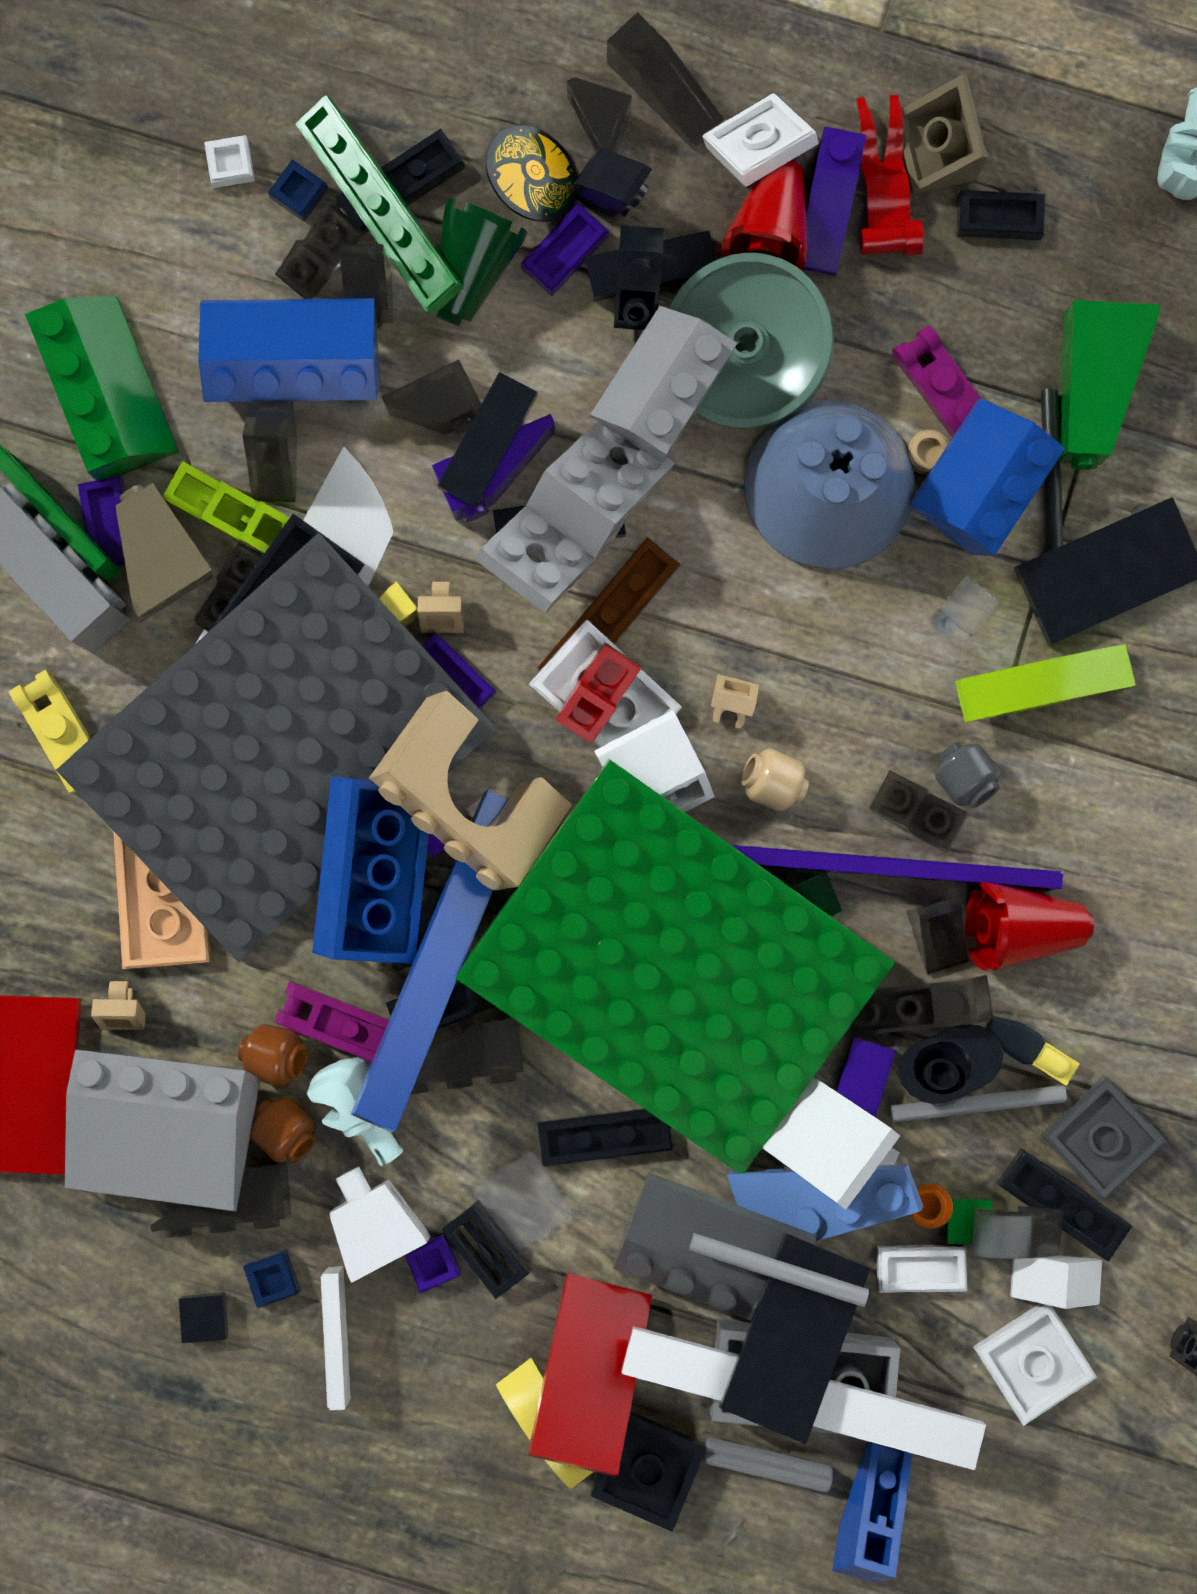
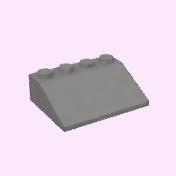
[65,1050,260,1212]

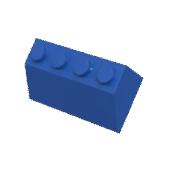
[198,298,381,402]
[312,776,429,964]

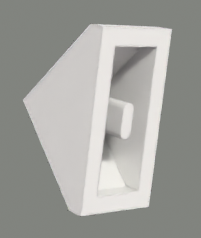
[1010,1251,1102,1309]

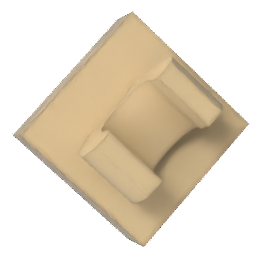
[417,582,464,633]
[710,674,759,729]
[91,981,146,1030]

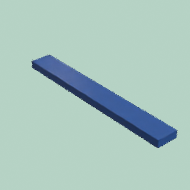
[350,790,508,1132]

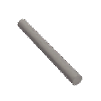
[890,1085,1067,1123]
[689,1233,869,1307]

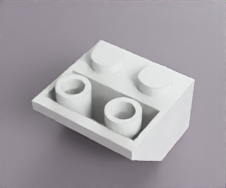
[595,710,715,812]

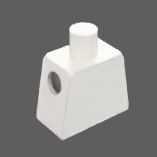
[330,1166,430,1283]

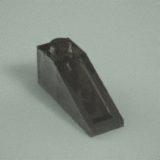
[607,12,725,151]

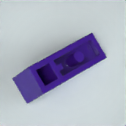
[804,126,866,276]
[432,414,555,522]

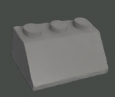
[590,306,737,463]

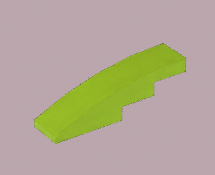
[162,461,290,555]
[955,644,1136,723]

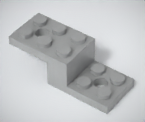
[475,421,675,614]

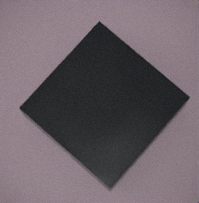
[179,1292,229,1343]

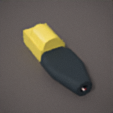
[986,1016,1080,1086]

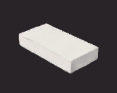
[876,1244,967,1293]

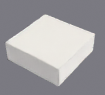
[204,135,255,188]

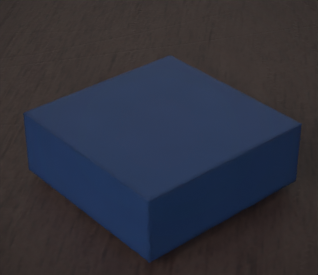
[268,159,329,222]
[243,1249,301,1309]

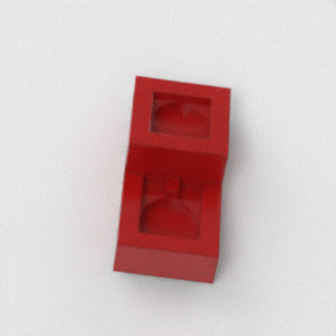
[555,642,641,744]

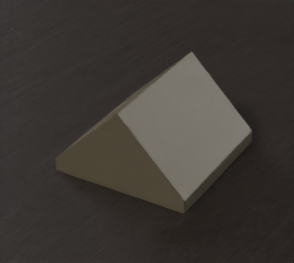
[901,74,987,194]

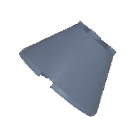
[744,400,915,570]

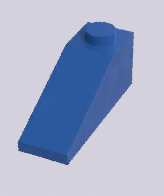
[832,1441,913,1583]

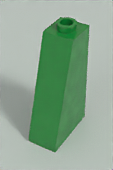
[1059,300,1160,470]

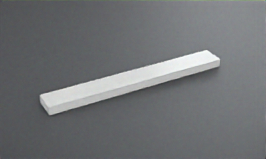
[621,1326,986,1470]

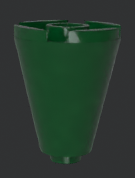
[436,198,528,327]

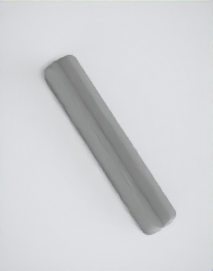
[703,1438,833,1492]

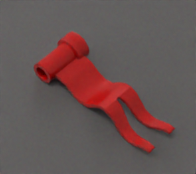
[856,94,924,256]

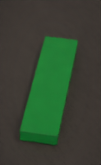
[0,444,121,583]

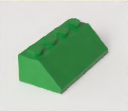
[25,296,179,481]

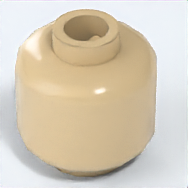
[741,748,809,812]

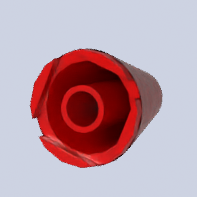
[721,159,807,271]
[965,882,1094,971]

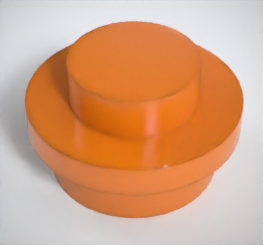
[910,1184,953,1229]

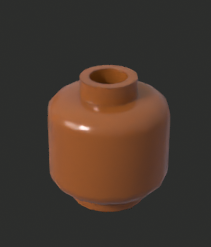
[238,1024,307,1086]
[250,1097,317,1163]

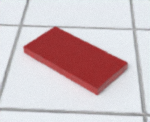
[0,995,81,1174]
[527,1273,652,1477]

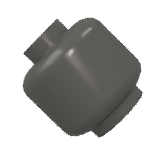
[935,742,1001,808]

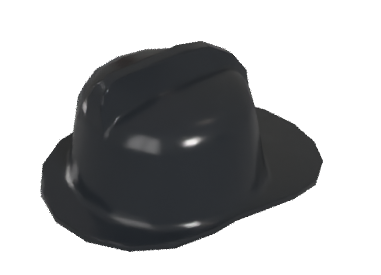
[898,1024,1004,1106]

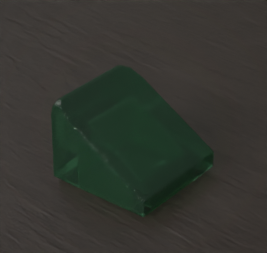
[791,871,842,916]

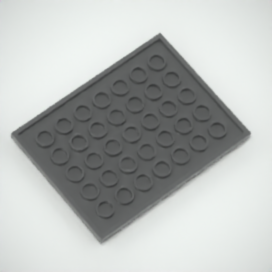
[56,533,497,963]

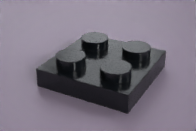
[590,1411,707,1532]

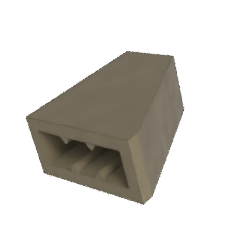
[115,482,213,623]

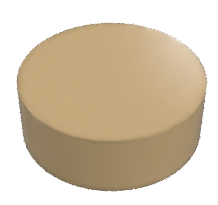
[907,430,949,475]

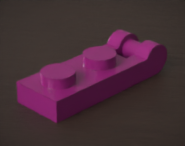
[892,325,982,438]
[273,981,389,1061]

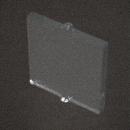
[472,1150,574,1252]

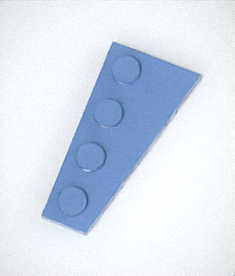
[727,1164,923,1241]

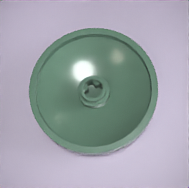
[669,253,834,430]

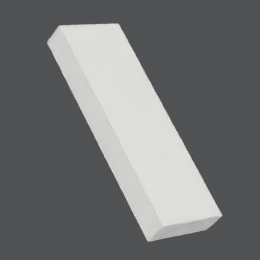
[321,1266,351,1411]

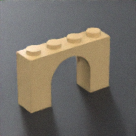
[369,691,572,890]

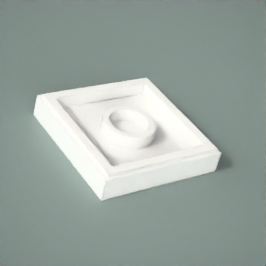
[702,93,819,187]
[973,1303,1097,1426]

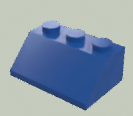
[908,399,1065,556]

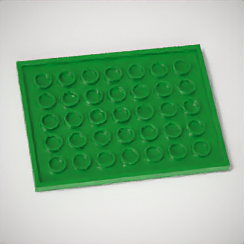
[455,759,896,1174]

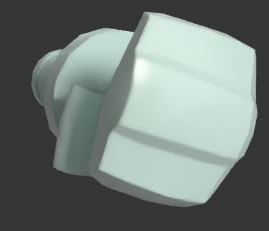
[1157,88,1197,200]
[307,1057,403,1166]

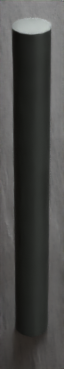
[1041,389,1063,553]

